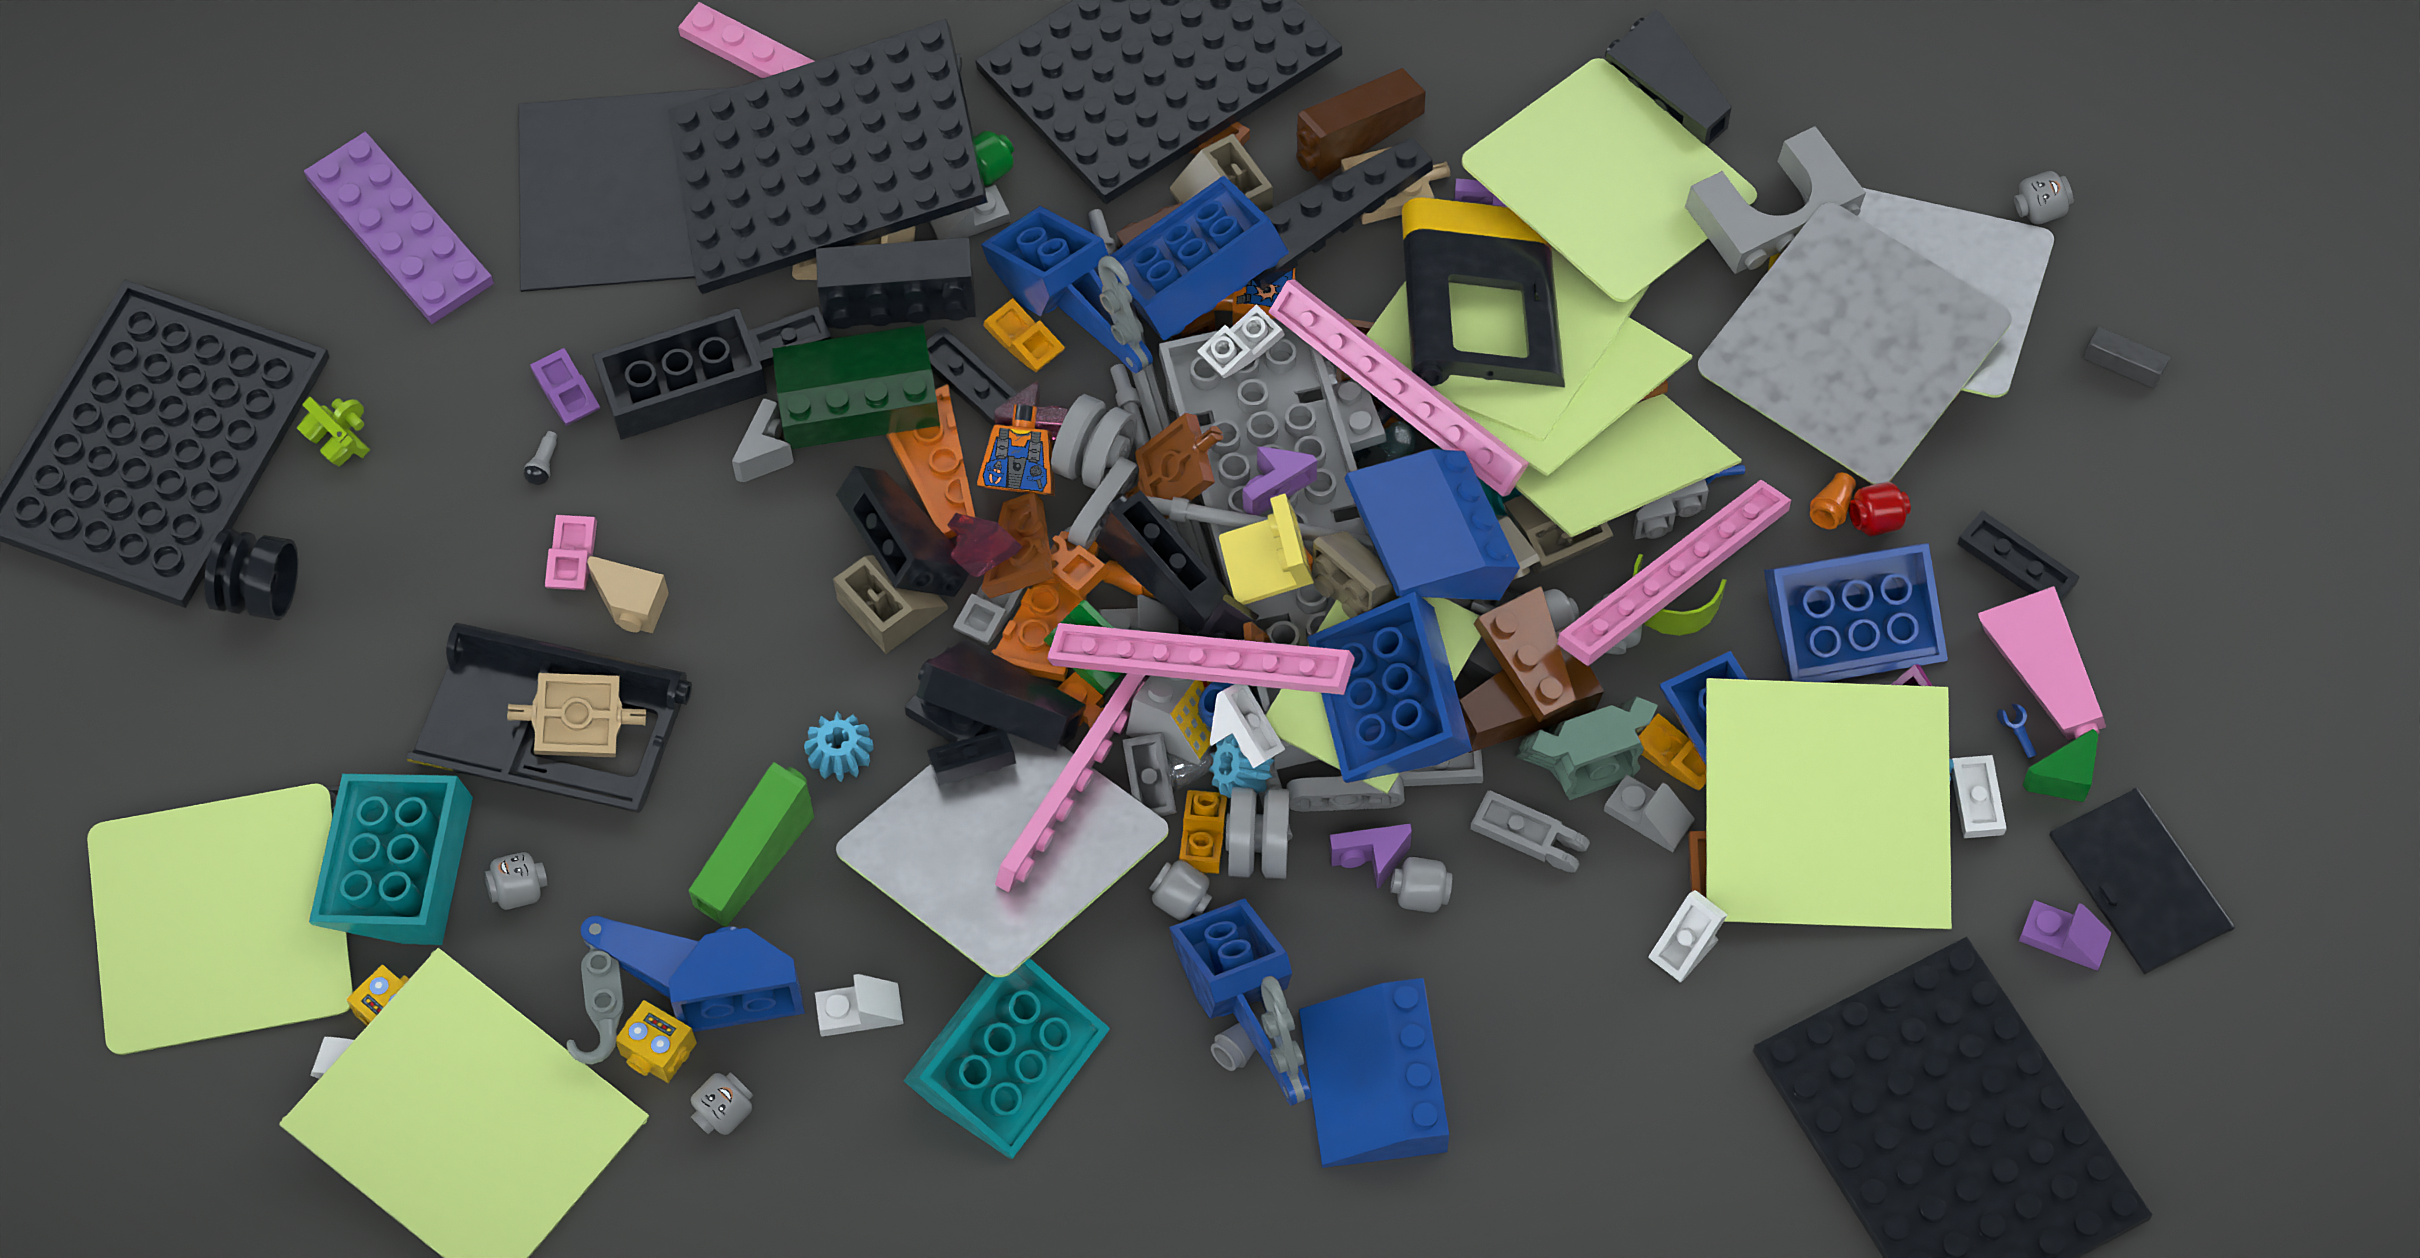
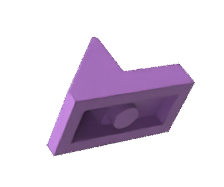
[1243,447,1317,516]
[1329,824,1412,889]
[2019,900,2111,971]

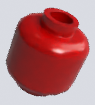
[1849,481,1911,537]

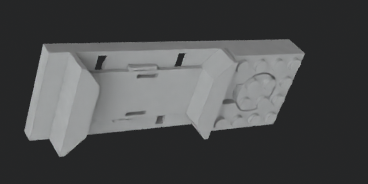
[1159,318,1381,770]

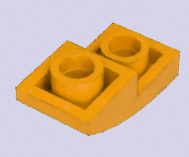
[1179,790,1228,874]

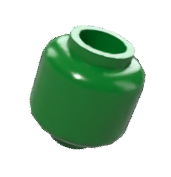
[974,131,1014,186]

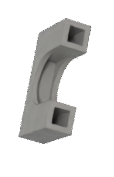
[1685,126,1866,274]

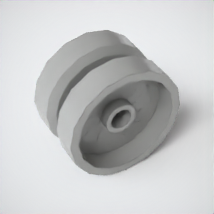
[1051,394,1137,490]
[1226,787,1290,879]

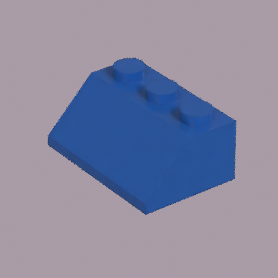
[1659,651,1748,765]

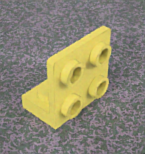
[1219,494,1314,605]

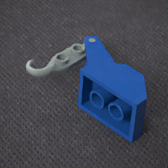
[981,206,1153,374]
[1169,898,1311,1106]
[567,916,805,1064]

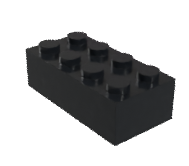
[816,237,976,329]
[592,308,767,440]

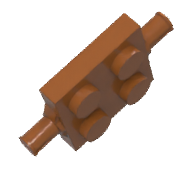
[1124,413,1223,519]

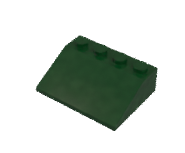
[772,324,940,450]

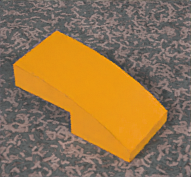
[983,298,1065,372]
[1638,713,1706,791]

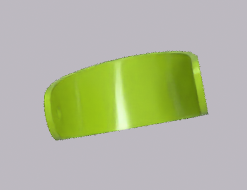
[1632,554,1727,636]

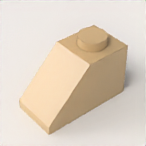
[587,556,669,633]

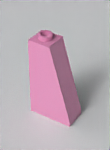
[1978,586,2106,740]

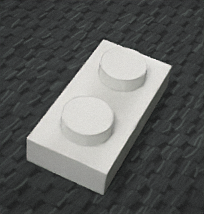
[1951,755,2006,838]

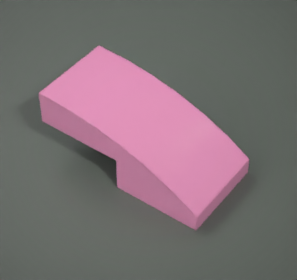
[545,515,597,590]

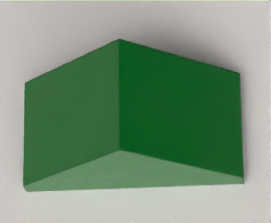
[2022,729,2098,802]

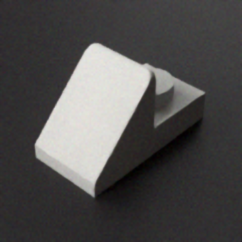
[1210,684,1285,768]
[1648,890,1728,982]
[815,974,903,1037]

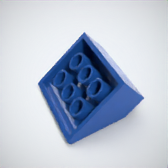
[1110,175,1289,341]
[1344,449,1520,600]
[1764,543,1948,682]
[1307,592,1472,783]
[1299,978,1449,1168]

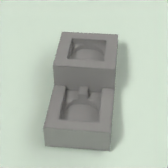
[953,585,1028,645]

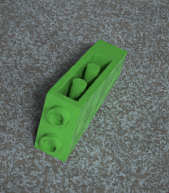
[689,762,814,927]

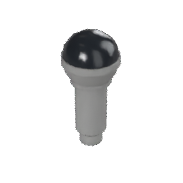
[524,431,558,485]

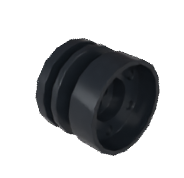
[204,529,299,620]

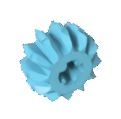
[804,711,874,782]
[1208,734,1275,798]

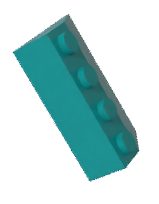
[309,774,473,945]
[903,958,1110,1159]

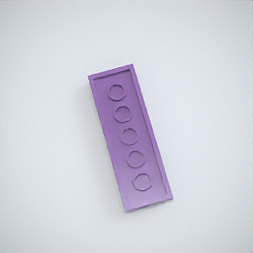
[304,131,494,324]

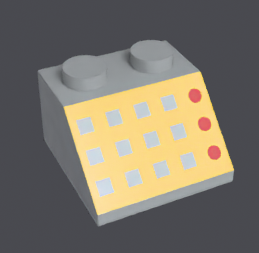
[1126,676,1213,765]

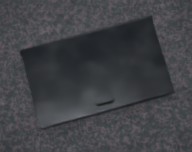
[2049,787,2235,975]

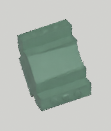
[1515,696,1658,800]

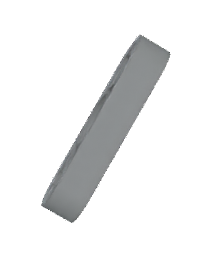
[1068,456,1139,550]
[1286,776,1405,812]

